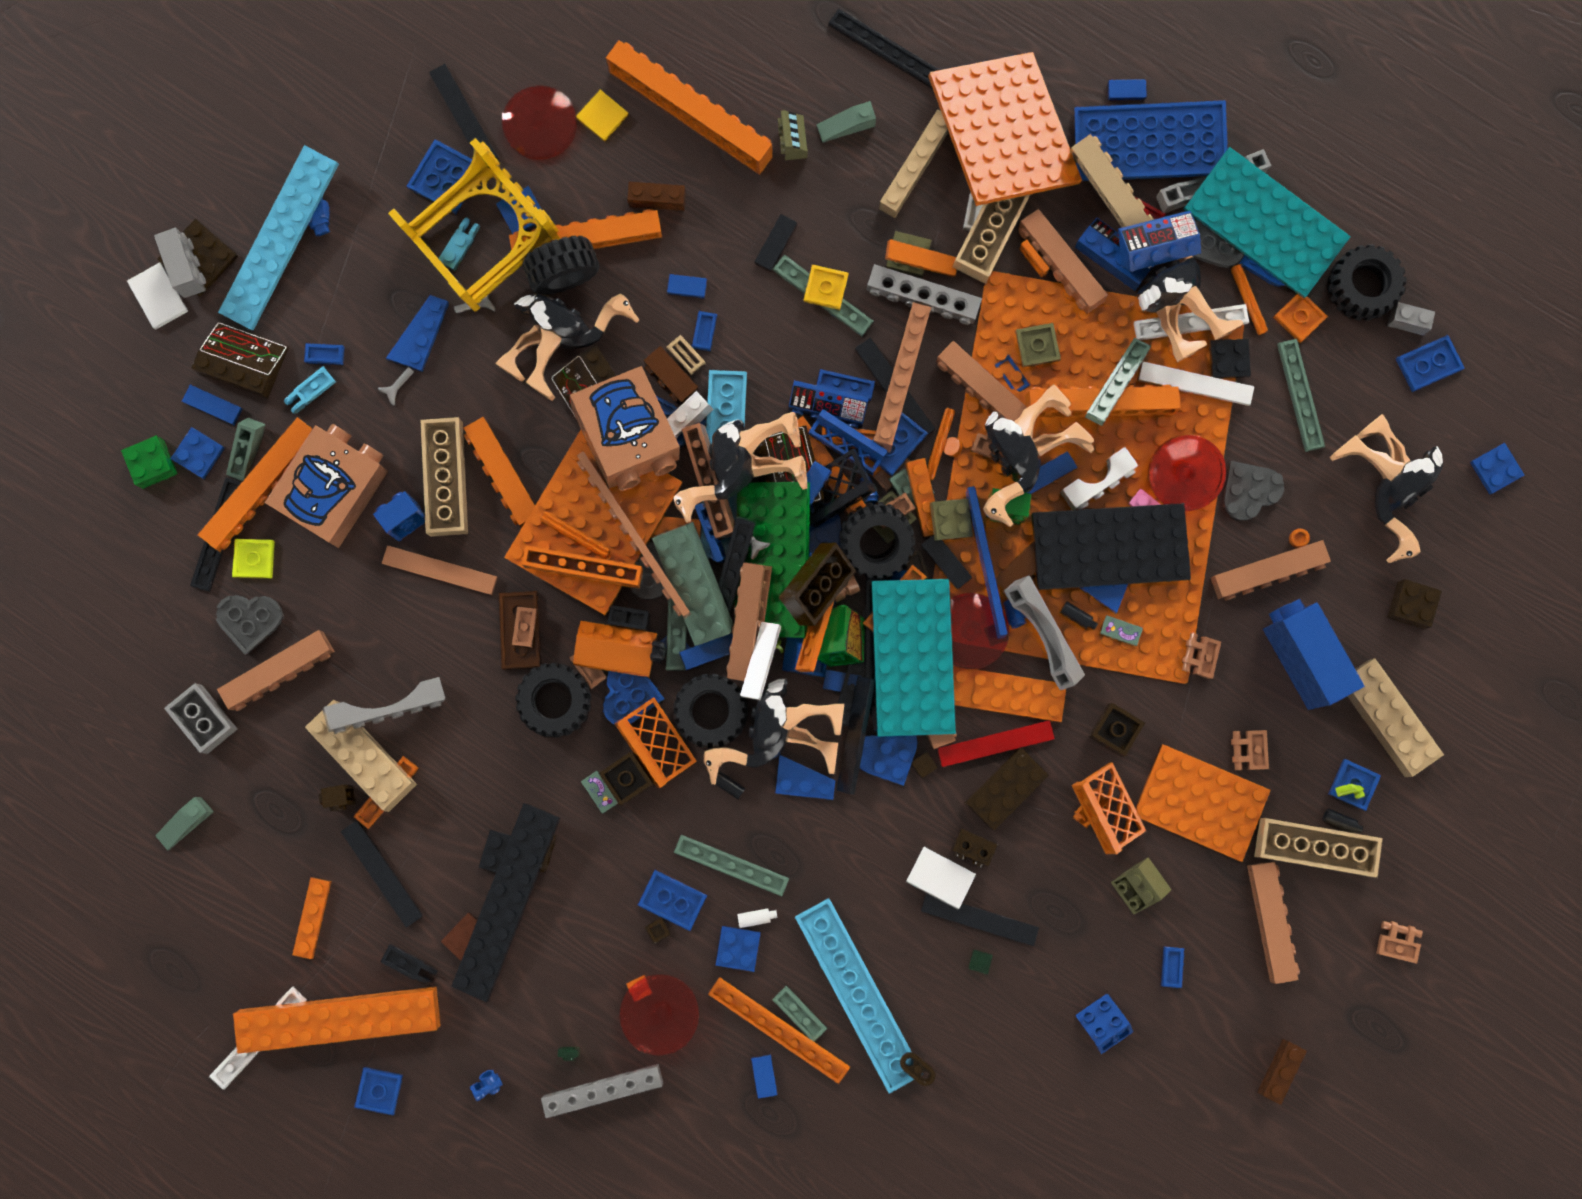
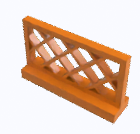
[614,697,697,788]
[1072,762,1146,854]

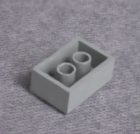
[154,227,206,298]
[164,683,238,754]

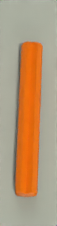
[1231,264,1268,335]
[927,408,955,480]
[540,512,610,558]

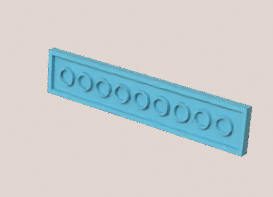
[218,145,339,330]
[701,370,747,559]
[795,898,923,1093]

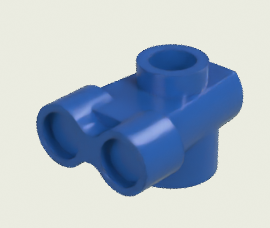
[470,1070,503,1101]

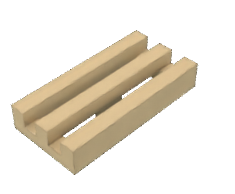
[667,335,706,376]

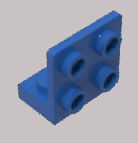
[1076,994,1133,1054]

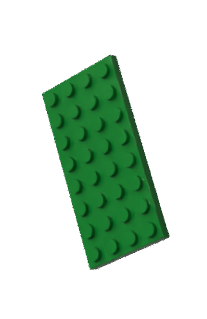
[735,482,810,638]

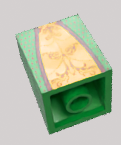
[817,605,865,667]

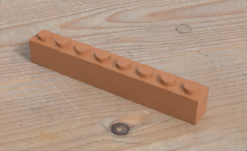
[873,302,931,453]

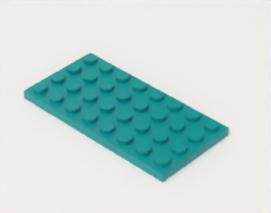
[1183,147,1351,298]
[871,579,956,737]

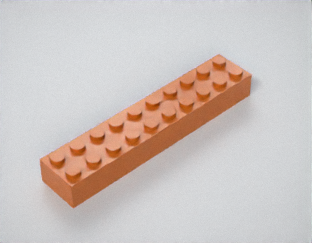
[606,40,773,175]
[233,986,441,1054]

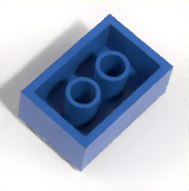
[373,491,425,542]

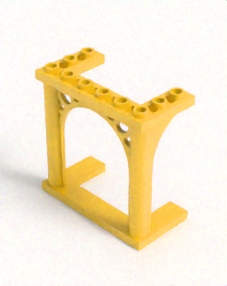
[388,138,561,312]

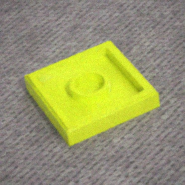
[232,539,275,579]

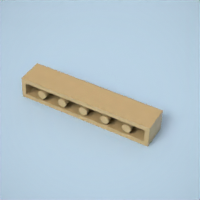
[879,109,949,218]

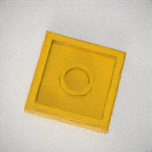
[576,89,629,142]
[803,264,849,310]

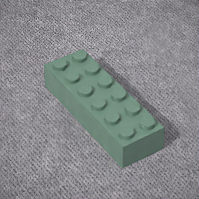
[652,522,734,646]

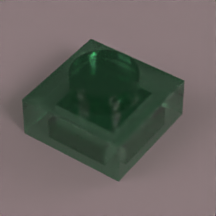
[968,949,993,974]
[558,1047,580,1061]

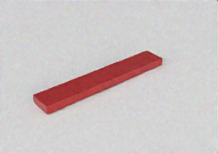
[937,720,1055,767]

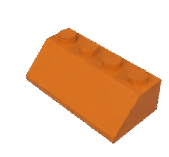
[573,621,657,677]

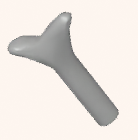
[454,295,495,313]
[378,367,414,406]
[750,537,770,559]

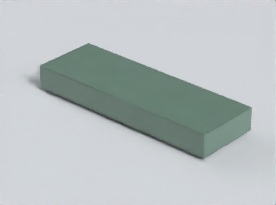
[772,985,827,1042]

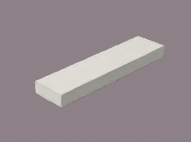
[741,622,781,700]

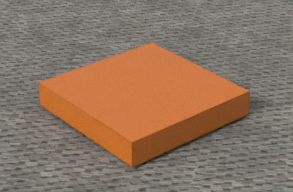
[1273,294,1328,343]

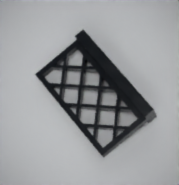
[809,449,878,527]

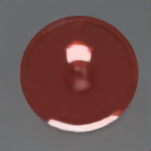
[502,86,577,159]
[1148,434,1226,511]
[950,593,1009,670]
[620,974,699,1055]

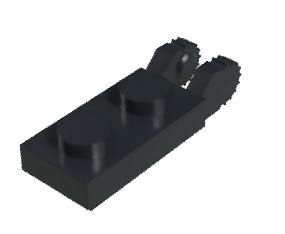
[650,641,667,665]
[380,944,438,986]

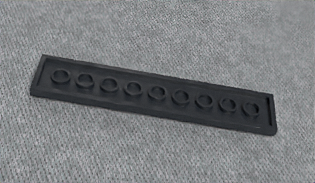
[451,803,561,1002]

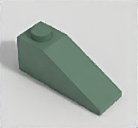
[817,101,876,143]
[226,418,266,481]
[155,797,214,850]

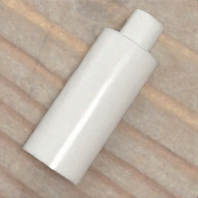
[737,908,777,928]

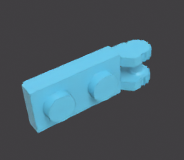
[439,218,480,271]
[284,367,336,414]

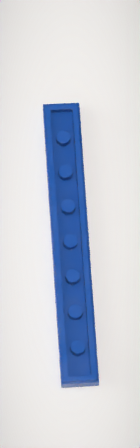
[965,486,1008,639]

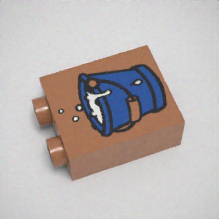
[570,366,680,491]
[265,424,388,548]

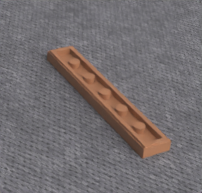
[382,545,498,595]

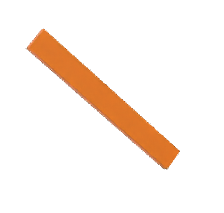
[708,977,850,1084]

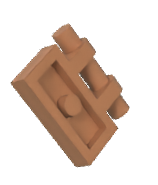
[1182,633,1221,679]
[1231,730,1269,770]
[1376,921,1423,964]

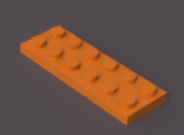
[953,666,1066,722]

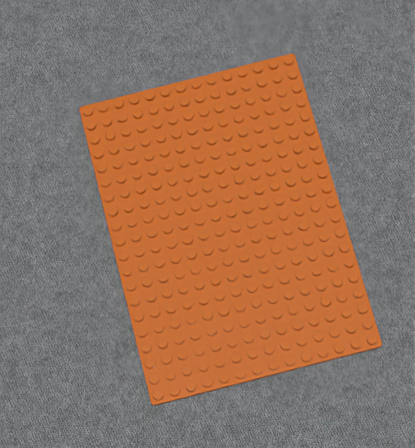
[933,271,1245,684]

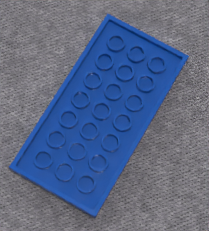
[1074,100,1228,181]

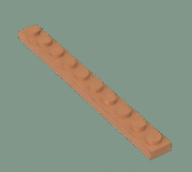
[577,451,691,618]

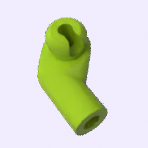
[1335,784,1365,799]

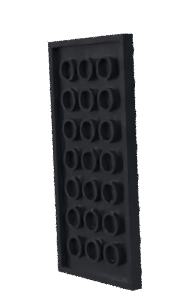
[1031,503,1191,590]

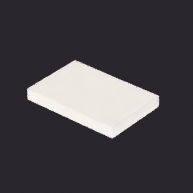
[127,263,188,330]
[906,847,976,909]

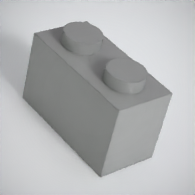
[1387,302,1435,336]

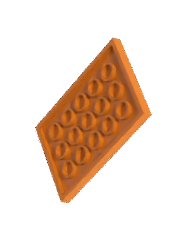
[1135,744,1271,862]

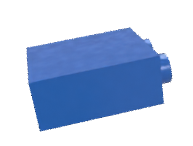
[1263,599,1365,710]

